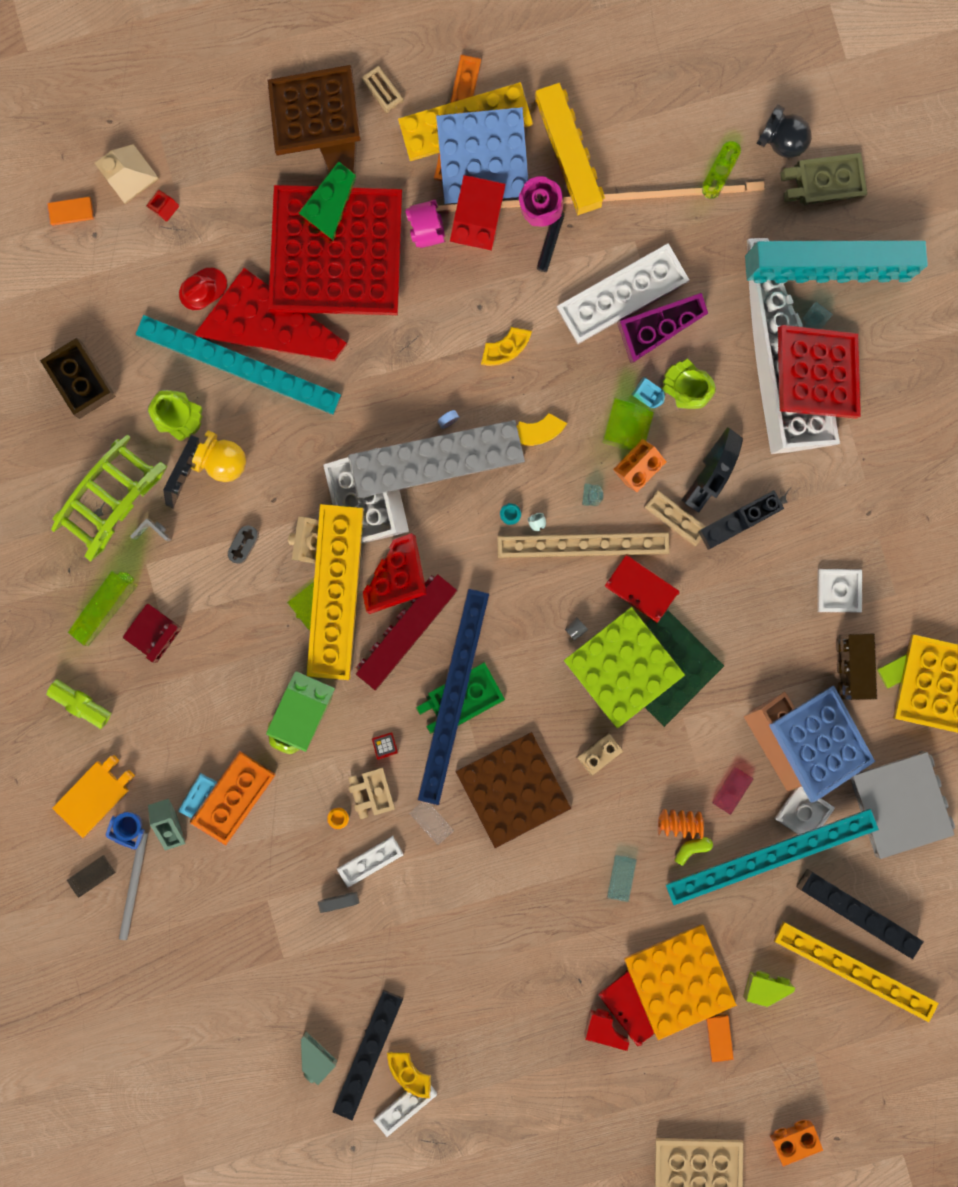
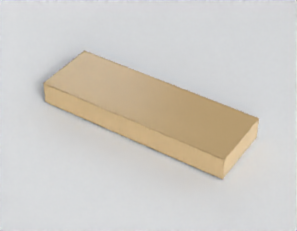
[644,490,706,546]

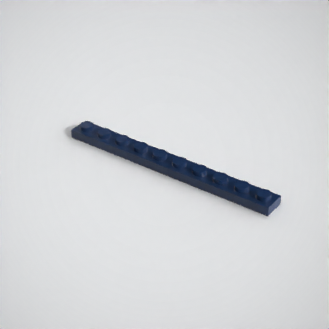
[417,589,489,805]

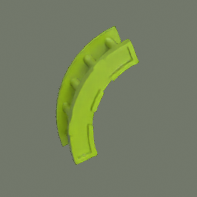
[51,435,167,561]

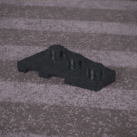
[163,435,199,509]

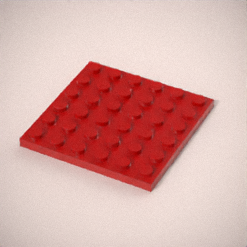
[268,185,402,316]

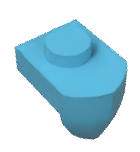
[631,377,665,408]

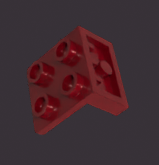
[123,604,182,663]

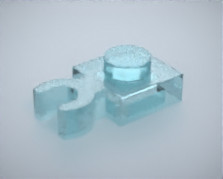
[802,302,833,329]

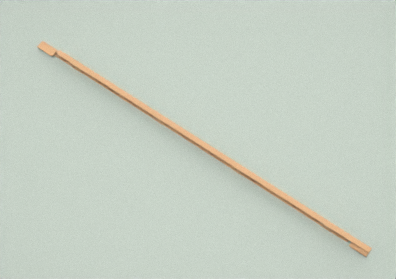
[411,181,765,212]

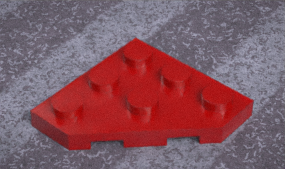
[363,533,427,614]

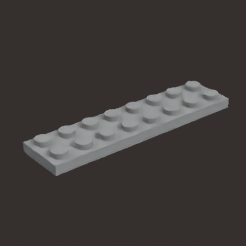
[348,420,525,498]

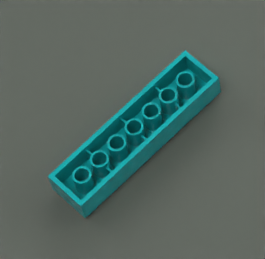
[745,241,928,283]

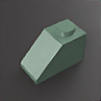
[148,799,186,850]
[301,1032,337,1085]

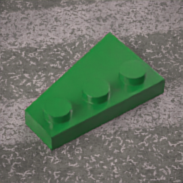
[299,161,357,241]

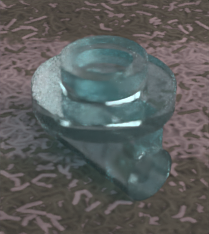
[582,484,604,506]

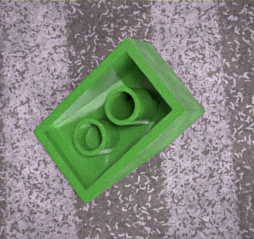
[266,671,335,752]

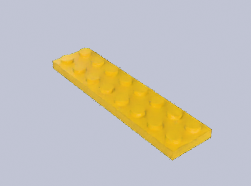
[307,504,364,680]

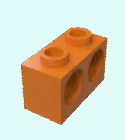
[613,439,666,492]
[770,1120,824,1167]

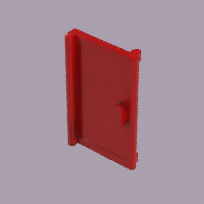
[604,555,680,623]
[598,970,654,1047]

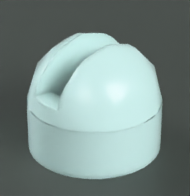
[528,513,546,531]

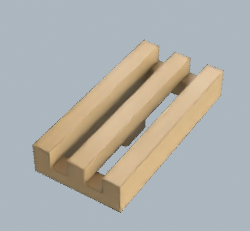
[361,65,404,114]

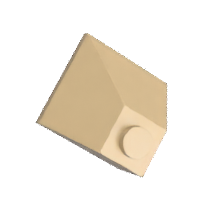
[94,144,159,204]

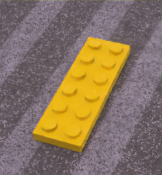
[398,82,533,161]

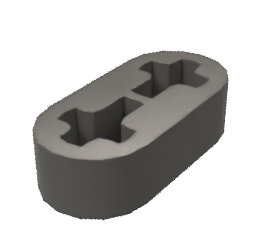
[228,525,259,564]
[317,892,360,913]

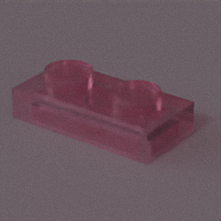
[711,767,754,815]

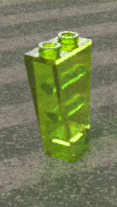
[67,571,138,646]

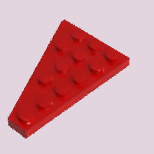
[195,268,348,361]

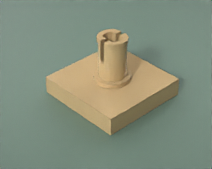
[288,516,319,564]

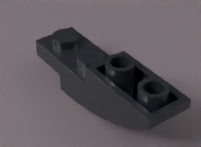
[681,427,743,513]
[698,490,784,550]

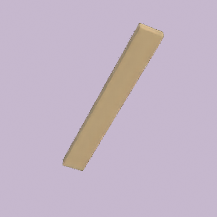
[497,532,669,558]

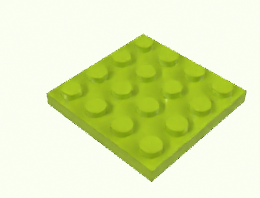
[563,607,685,729]

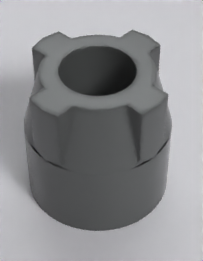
[565,617,588,640]

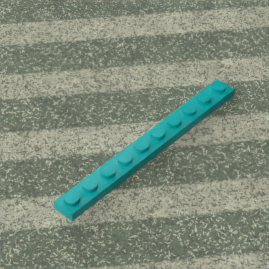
[135,315,342,415]
[666,808,879,906]

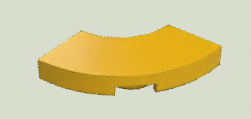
[481,327,532,366]
[517,413,567,446]
[387,1052,431,1099]

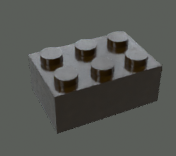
[40,338,116,419]
[836,633,877,700]

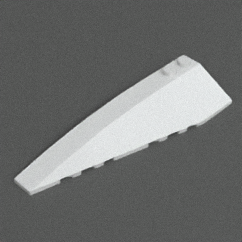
[747,238,840,454]

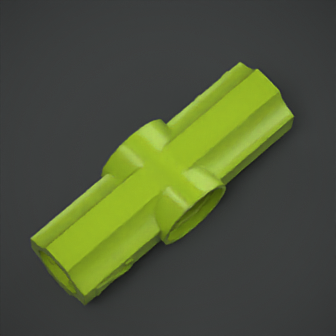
[46,679,112,729]

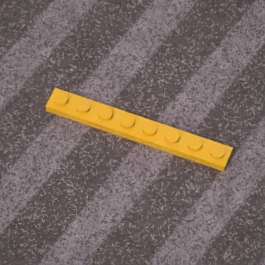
[773,921,939,1022]

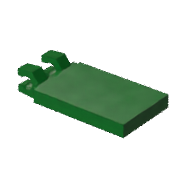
[416,662,505,734]

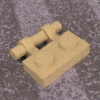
[348,767,395,819]

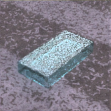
[607,855,637,902]

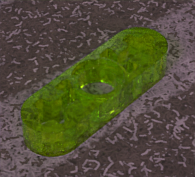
[702,141,741,199]

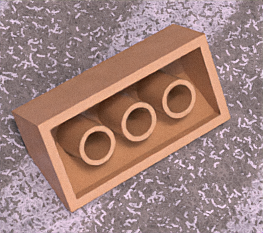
[744,692,801,791]

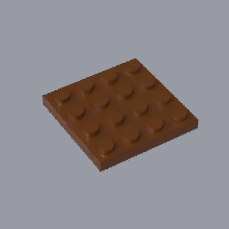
[268,65,361,156]
[455,732,571,848]

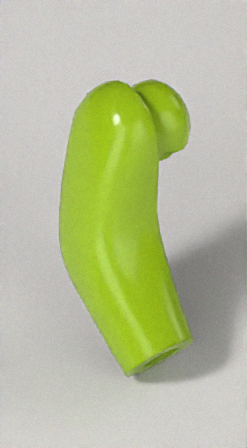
[674,837,713,866]

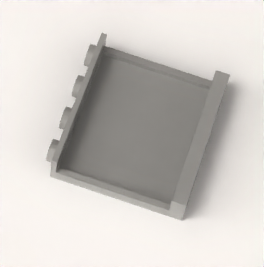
[850,751,955,859]

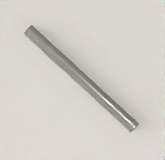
[119,832,148,940]

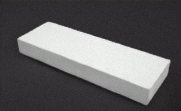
[337,836,404,888]
[373,1086,437,1137]

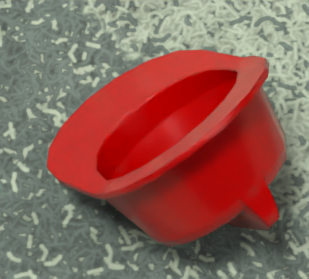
[179,267,227,310]

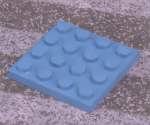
[436,107,528,204]
[769,686,875,802]

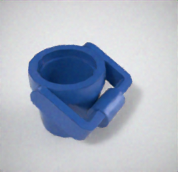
[106,812,145,850]

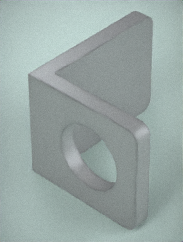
[130,519,172,542]

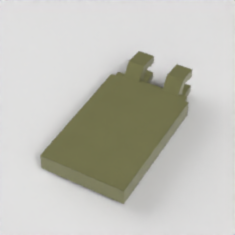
[780,153,868,205]

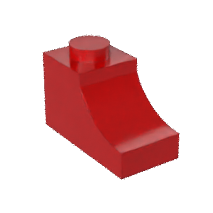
[584,1008,630,1051]

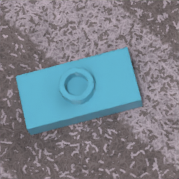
[178,773,217,818]

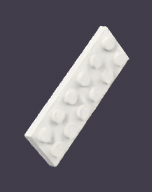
[557,243,689,344]

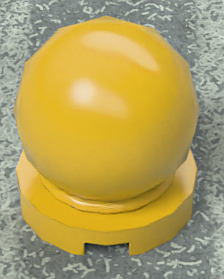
[191,430,246,482]

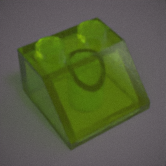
[602,398,654,451]

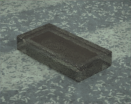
[66,855,116,898]

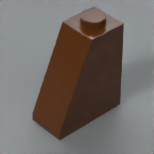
[319,142,357,174]

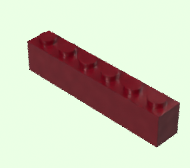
[355,574,458,691]

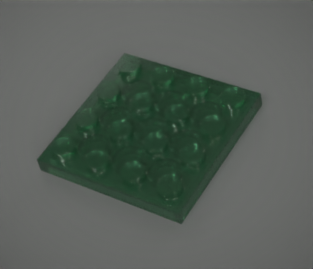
[644,609,724,727]

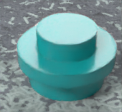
[500,503,521,525]

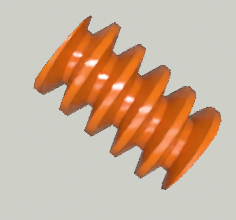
[658,809,704,839]

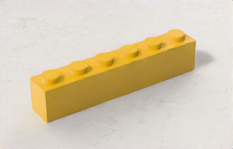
[535,83,605,216]

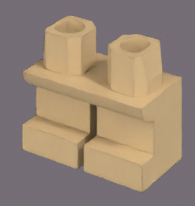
[577,732,623,776]

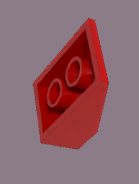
[450,175,506,251]

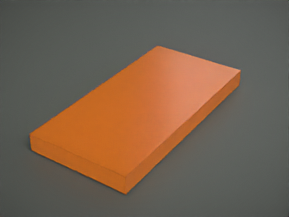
[190,750,276,846]

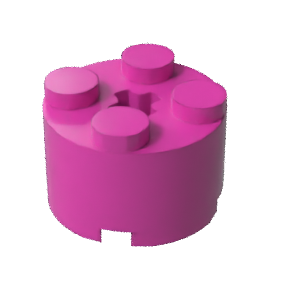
[519,176,563,227]
[405,200,446,248]

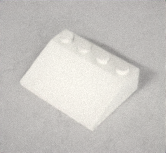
[323,448,409,544]

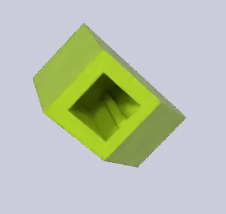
[743,970,795,1007]

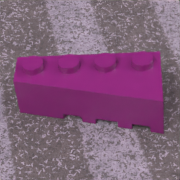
[617,293,708,364]

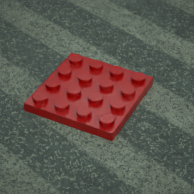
[778,325,861,419]

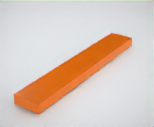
[434,54,481,181]

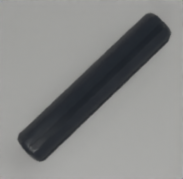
[537,211,565,272]

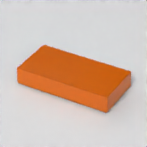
[47,197,94,226]
[706,1015,734,1062]

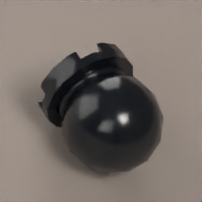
[756,104,812,159]

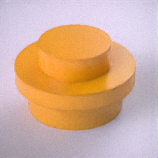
[327,807,349,829]

